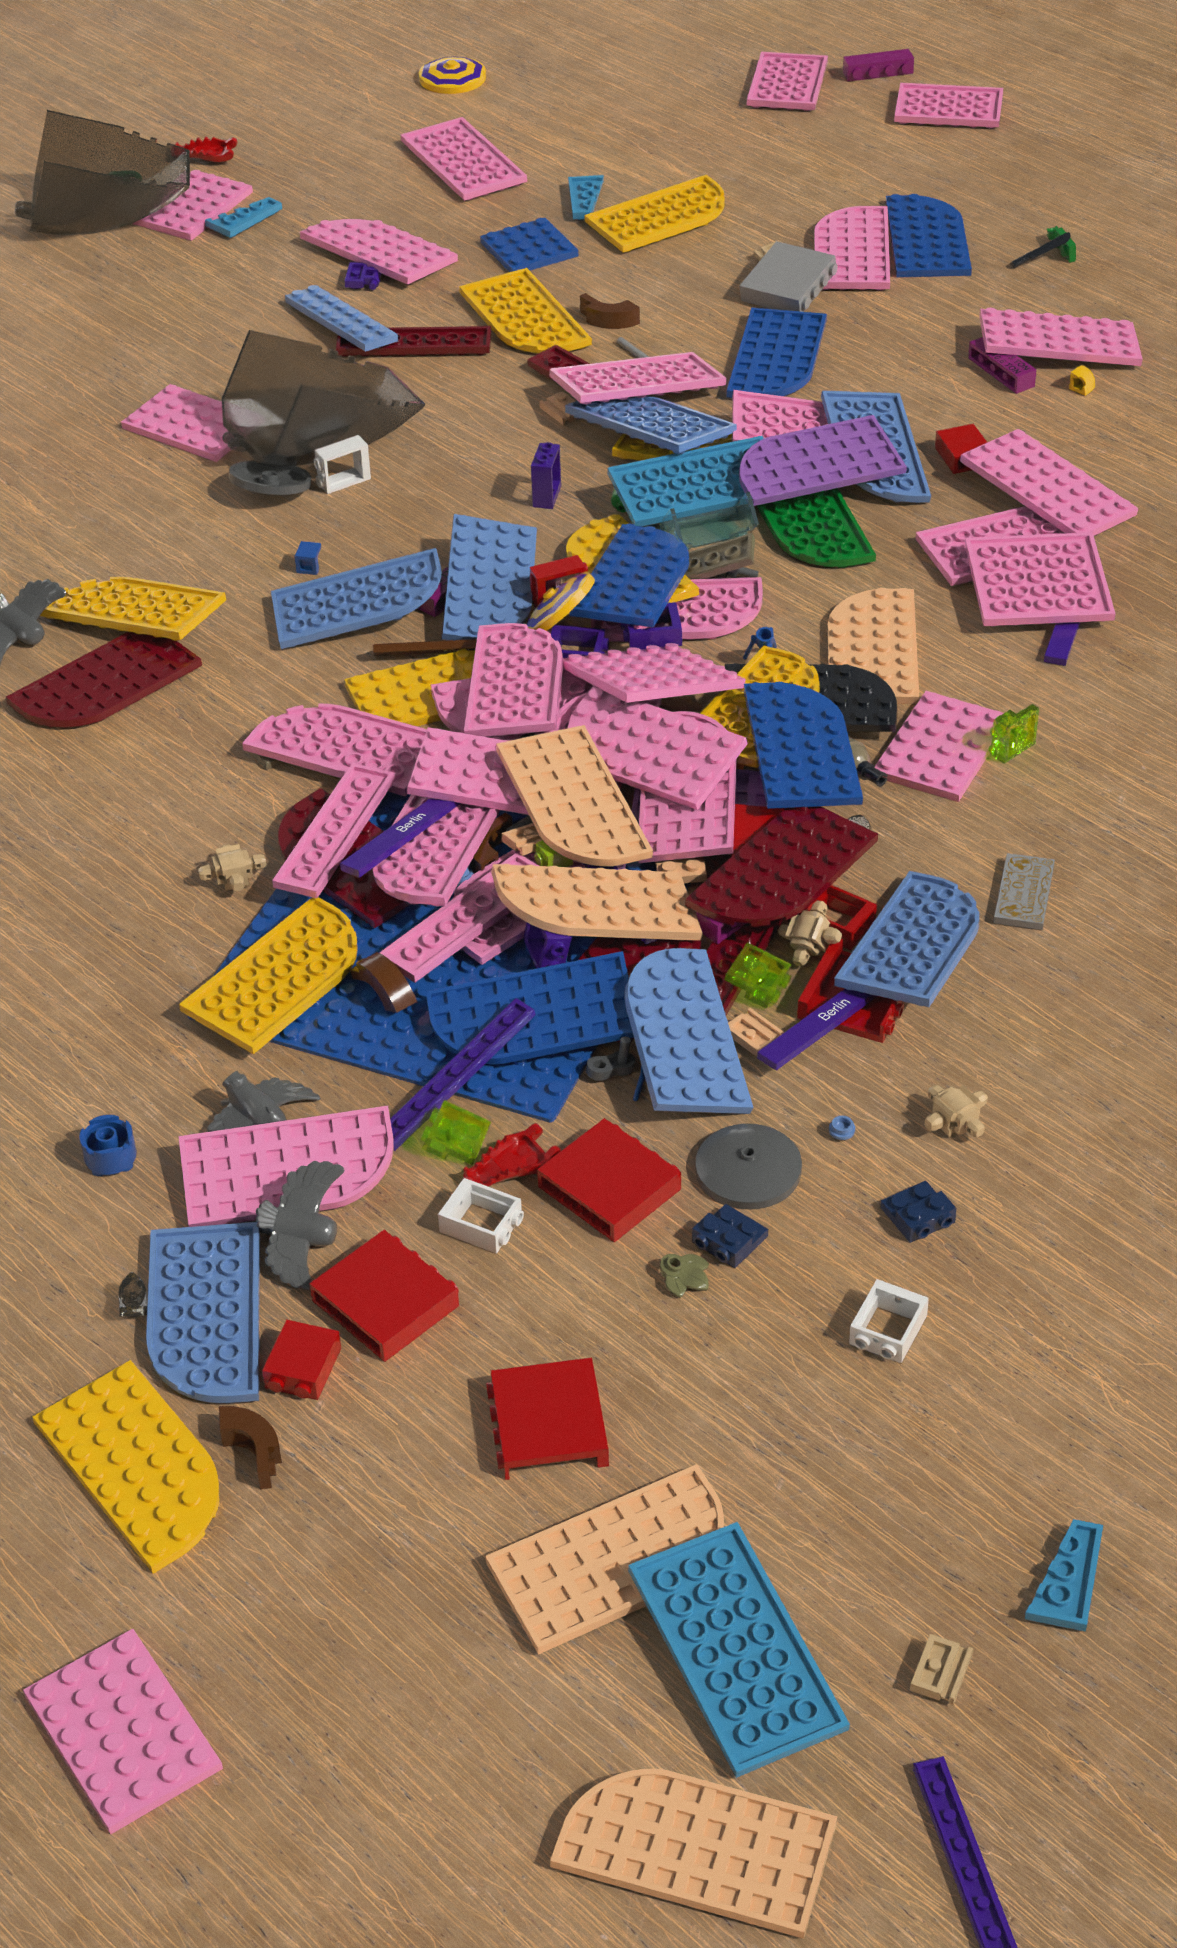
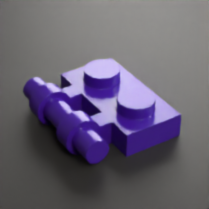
[345,262,382,290]

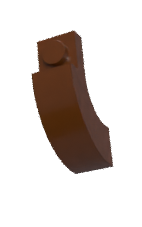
[580,293,640,329]
[470,812,513,874]
[349,952,417,1013]
[219,1406,282,1490]

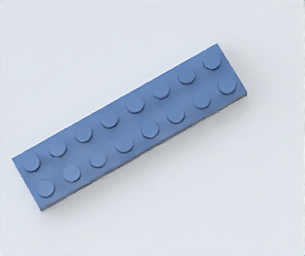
[285,285,398,352]

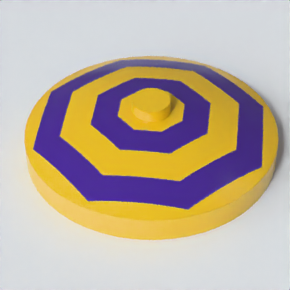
[419,56,486,94]
[526,571,595,631]

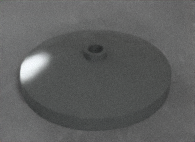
[229,460,311,495]
[696,1124,802,1210]

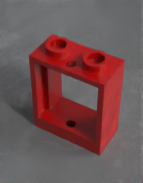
[530,555,588,609]
[799,885,877,950]

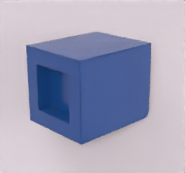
[295,541,321,575]

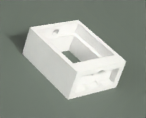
[314,435,371,494]
[438,1178,524,1254]
[849,1279,929,1363]

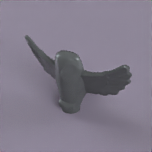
[0,579,66,665]
[207,1071,321,1132]
[256,1161,345,1290]

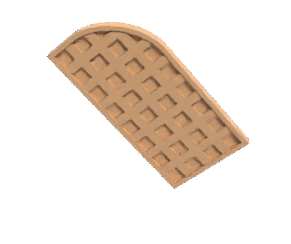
[828,588,919,704]
[496,725,653,866]
[491,864,702,941]
[485,1464,724,1655]
[550,1769,837,1939]

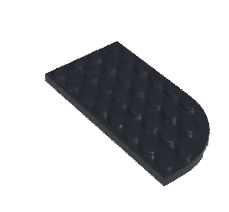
[719,663,898,732]

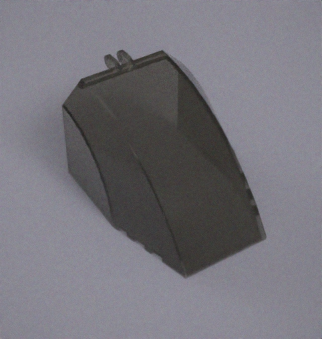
[15,110,190,235]
[222,330,425,466]

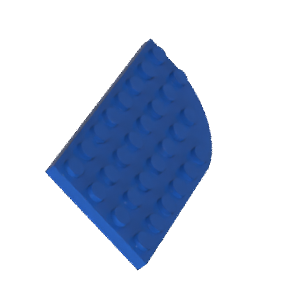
[886,194,972,278]
[727,307,827,398]
[569,524,689,627]
[743,682,863,808]
[426,951,634,1065]

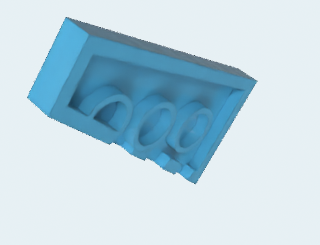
[568,175,604,220]
[205,197,282,238]
[1025,1519,1103,1632]

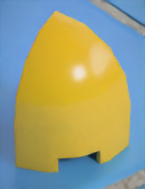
[1069,365,1095,396]

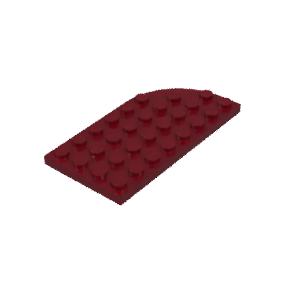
[278,788,411,928]
[685,806,878,926]

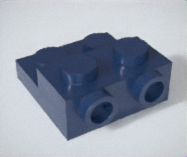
[880,1180,957,1243]
[692,1204,769,1268]

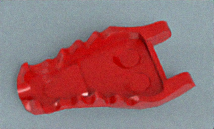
[171,137,238,162]
[463,1123,562,1187]

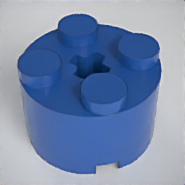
[79,1115,137,1176]

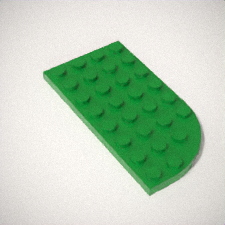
[756,488,876,568]

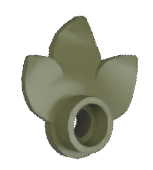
[659,1254,709,1298]

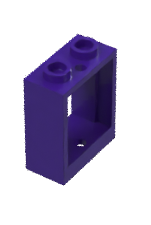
[531,442,561,509]
[621,602,682,649]
[551,625,609,658]
[523,922,571,969]

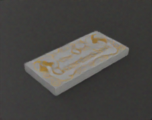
[994,853,1055,930]

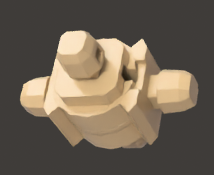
[198,844,266,891]
[778,901,842,966]
[924,1085,988,1137]

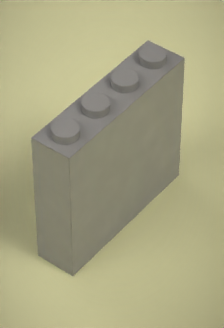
[739,241,838,312]

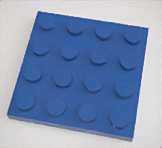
[480,218,579,272]

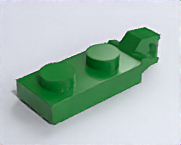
[1047,226,1076,263]

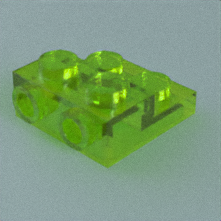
[989,704,1039,764]
[724,942,792,1009]
[420,1100,491,1165]

